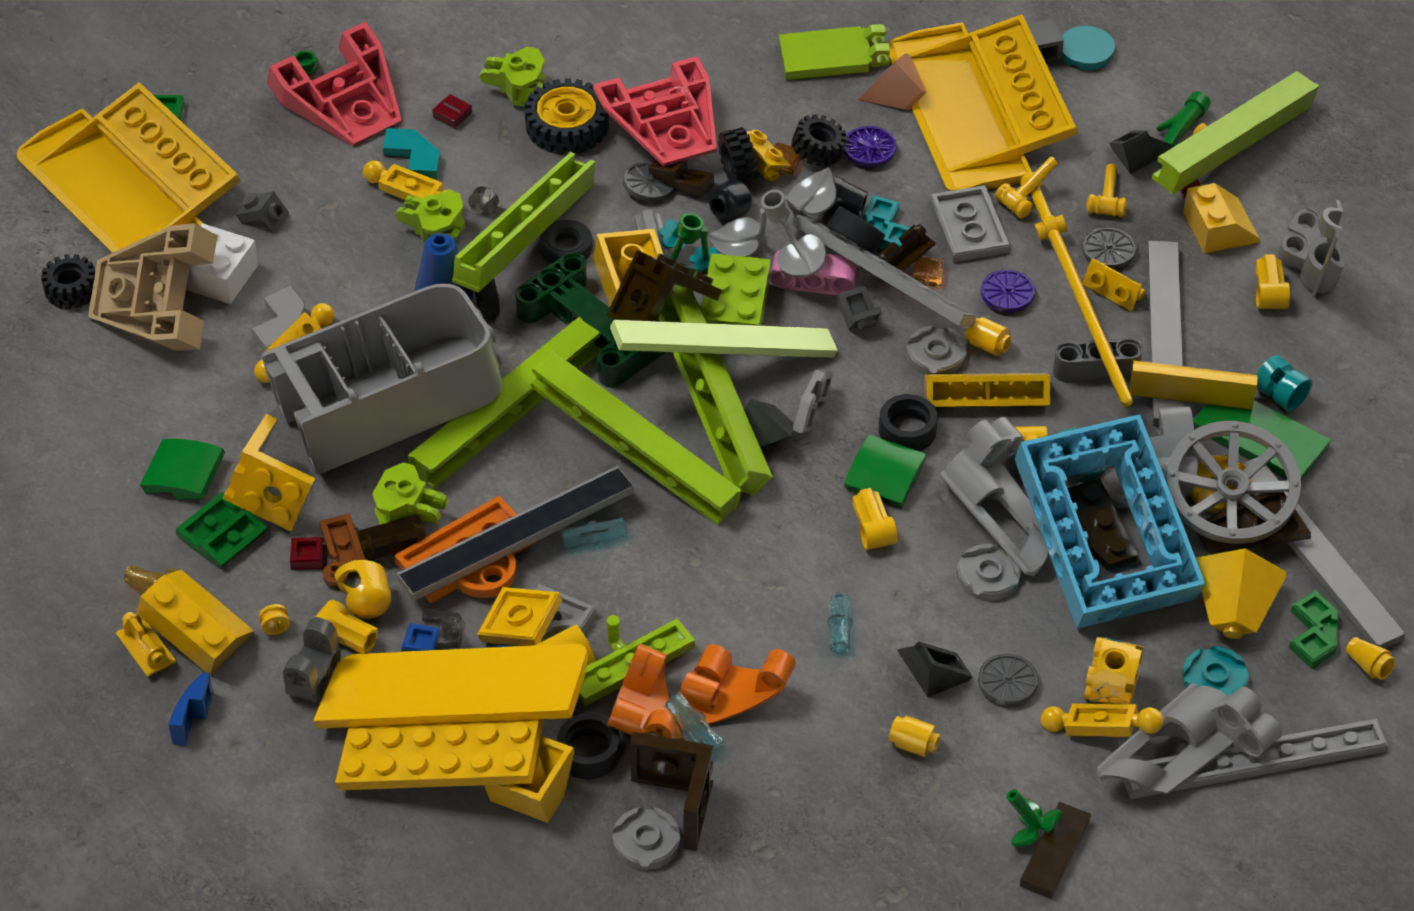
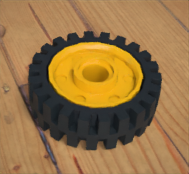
[525,78,609,155]

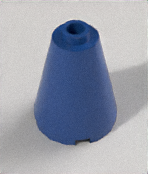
[414,233,473,301]

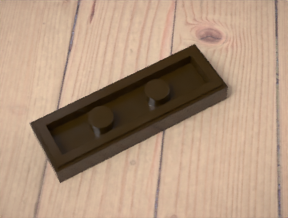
[1020,801,1091,899]

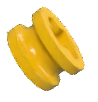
[259,604,291,635]

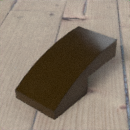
[649,160,714,196]

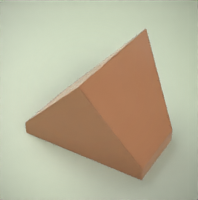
[858,53,926,111]

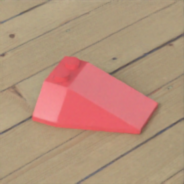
[593,56,717,167]

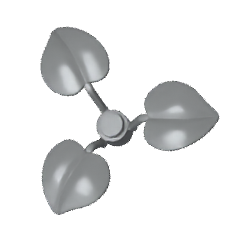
[708,167,837,277]

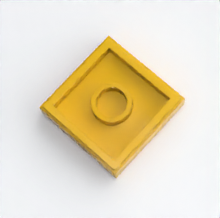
[477,587,562,646]

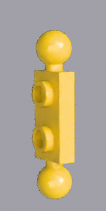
[363,160,453,200]
[254,303,335,383]
[1040,703,1164,737]

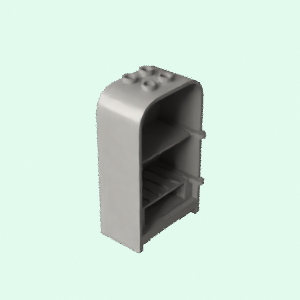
[261,284,503,475]

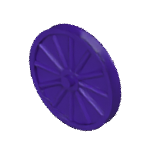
[981,269,1035,313]

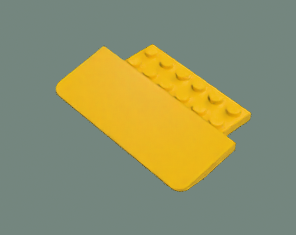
[888,14,1078,191]
[17,82,241,253]
[313,644,588,790]

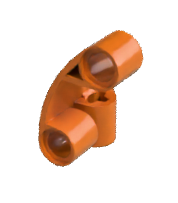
[607,643,684,739]
[673,644,796,732]

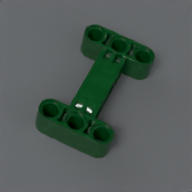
[515,253,665,387]

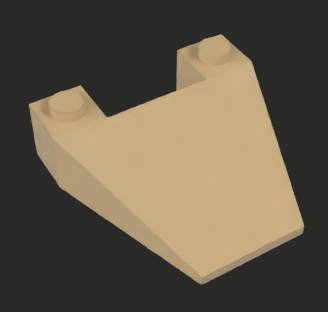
[88,223,217,351]

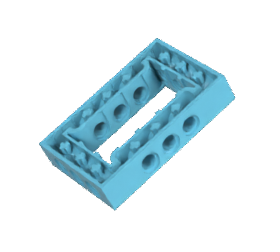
[1015,414,1205,629]

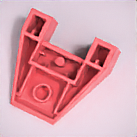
[267,21,402,146]

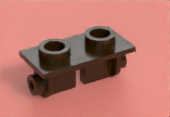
[877,223,936,272]
[357,514,426,561]

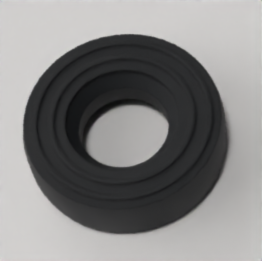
[540,219,593,263]
[475,278,500,319]

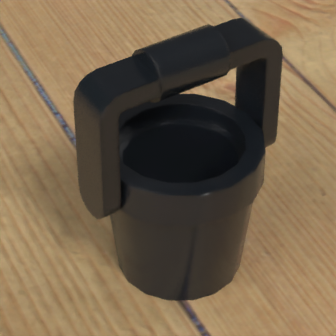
[826,176,868,217]

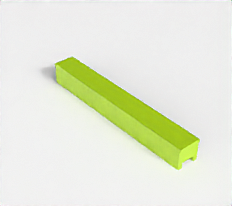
[1151,71,1320,195]
[452,152,596,292]
[658,285,773,496]
[408,317,601,490]
[530,350,742,525]

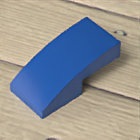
[168,673,213,745]

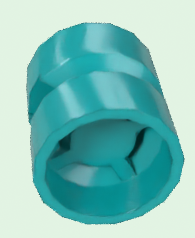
[1256,355,1313,412]

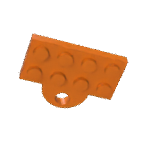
[394,495,536,603]

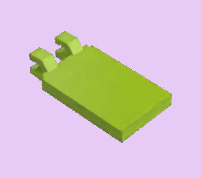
[779,24,890,80]

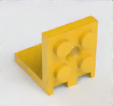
[222,414,316,532]

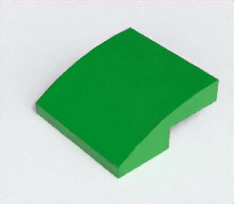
[844,434,927,507]
[140,439,225,500]
[175,491,268,568]

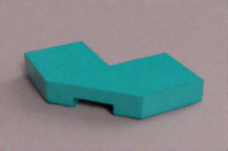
[383,128,440,178]
[863,195,910,250]

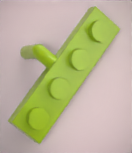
[578,615,695,706]

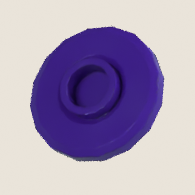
[844,126,896,167]

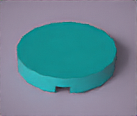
[1062,26,1115,71]
[1182,646,1249,696]

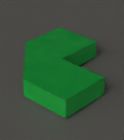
[1289,590,1338,669]

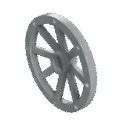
[1166,421,1301,544]

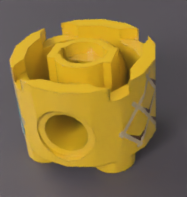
[1084,637,1144,704]

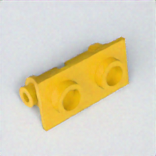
[747,130,791,181]
[1082,258,1146,311]
[115,612,176,677]

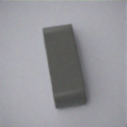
[1053,338,1143,383]

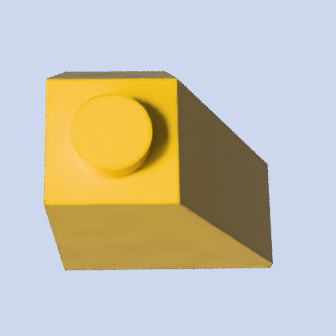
[1196,548,1286,639]

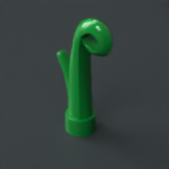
[1156,91,1211,146]

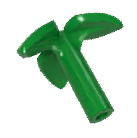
[1006,789,1062,847]

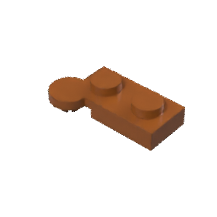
[319,513,366,586]

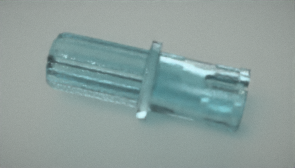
[827,592,853,654]

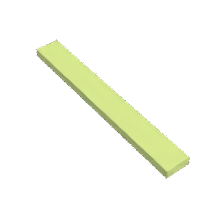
[610,320,838,358]

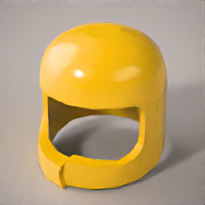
[334,560,392,619]

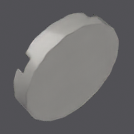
[906,326,967,374]
[956,544,1021,601]
[612,807,681,870]

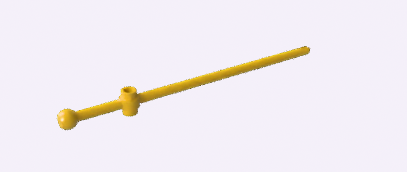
[1020,172,1133,407]

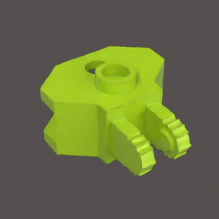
[479,46,546,107]
[395,190,465,247]
[372,462,449,524]

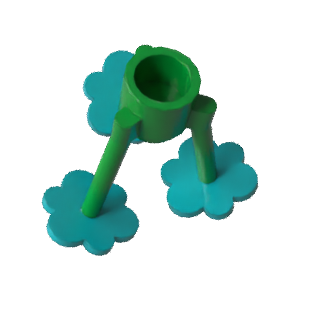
[659,213,720,285]

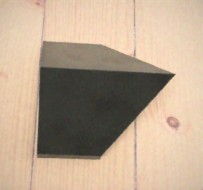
[1109,130,1175,174]
[744,399,794,448]
[897,641,973,697]

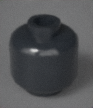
[709,179,752,221]

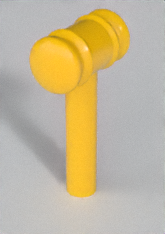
[995,156,1059,219]
[1086,164,1127,218]

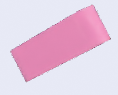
[770,250,859,295]

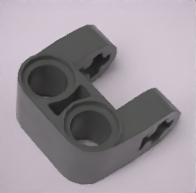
[283,617,341,703]

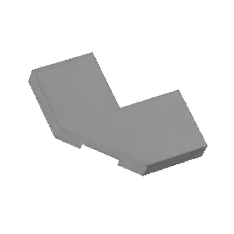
[252,286,306,351]
[792,369,833,433]

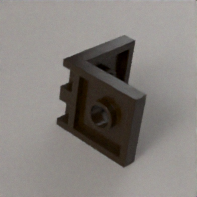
[606,250,723,322]
[630,732,713,851]

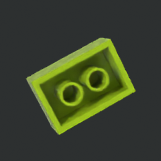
[701,253,770,326]

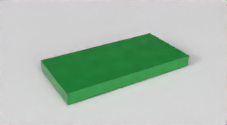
[1193,400,1331,481]

